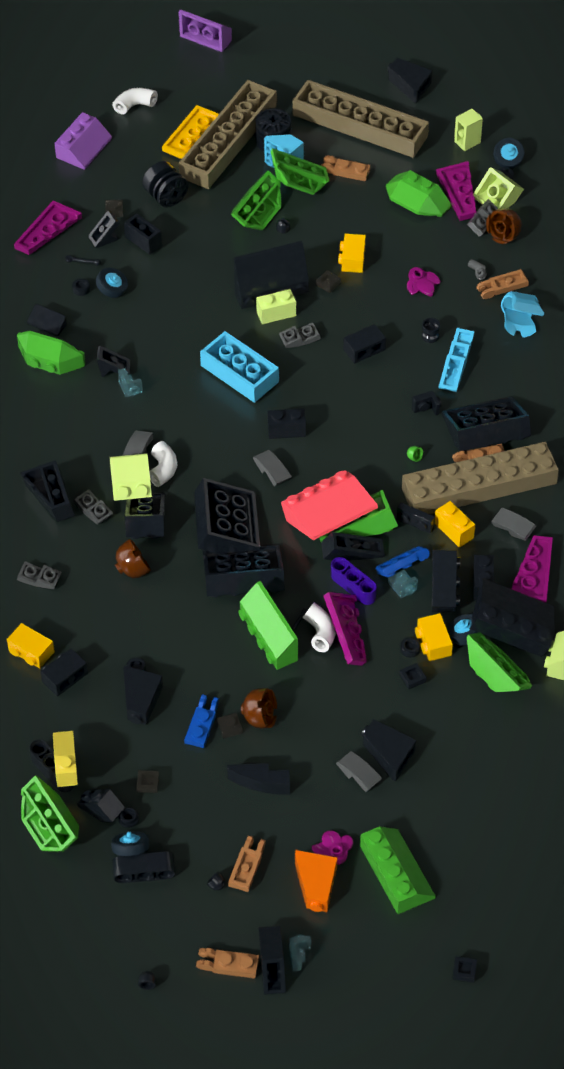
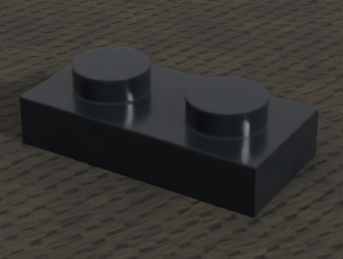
[397,502,435,533]

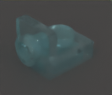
[118,368,143,397]
[388,570,418,598]
[289,935,311,971]

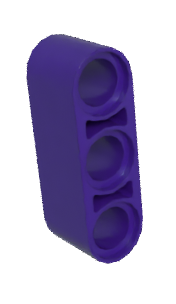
[331,557,377,605]

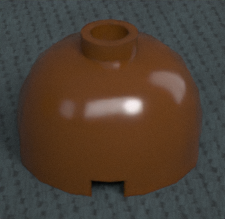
[486,208,522,244]
[115,539,151,578]
[241,688,277,728]

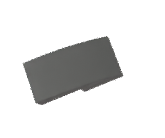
[467,199,498,237]
[279,322,321,348]
[123,431,153,456]
[253,450,291,486]
[74,489,113,525]
[491,508,536,541]
[17,561,62,589]
[336,751,382,792]

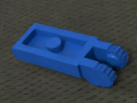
[375,546,430,577]
[184,694,219,748]

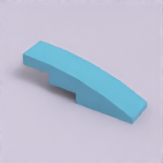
[439,328,474,392]

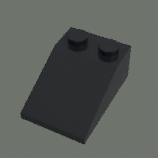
[125,492,165,539]

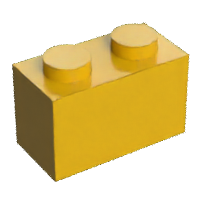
[338,234,366,273]
[435,501,475,548]
[415,613,453,661]
[7,623,54,668]

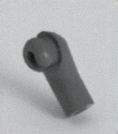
[468,259,487,280]

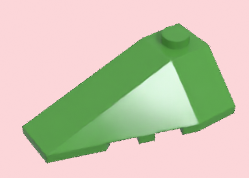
[319,490,398,542]

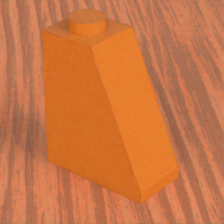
[295,850,337,912]

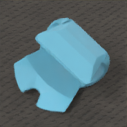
[501,291,544,338]

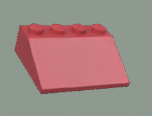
[281,470,378,540]

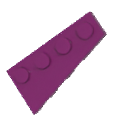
[436,161,476,221]
[14,201,82,255]
[511,535,553,603]
[324,592,367,666]

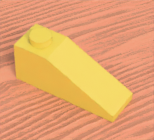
[53,731,78,787]

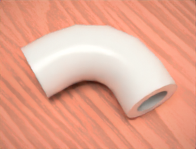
[113,88,158,114]
[149,441,178,487]
[303,602,336,652]

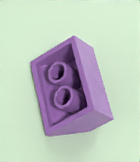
[179,10,232,52]
[55,112,112,170]

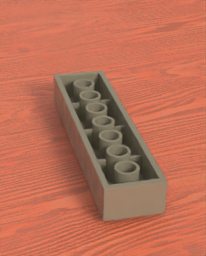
[179,80,277,189]
[293,80,429,158]
[402,442,558,514]

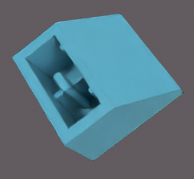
[264,135,304,168]

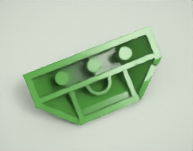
[270,148,329,195]
[231,170,281,230]
[386,170,452,217]
[17,331,86,375]
[467,633,532,692]
[21,775,79,852]

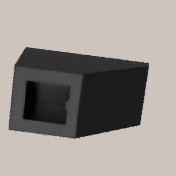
[76,789,125,822]

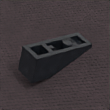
[321,532,385,561]

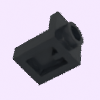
[412,390,442,416]

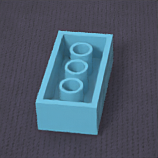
[200,331,279,403]

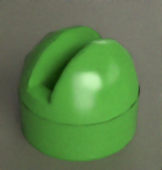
[407,446,423,462]

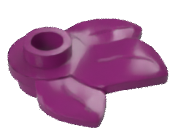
[407,267,440,297]
[312,831,353,864]

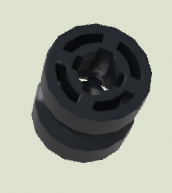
[421,318,440,343]

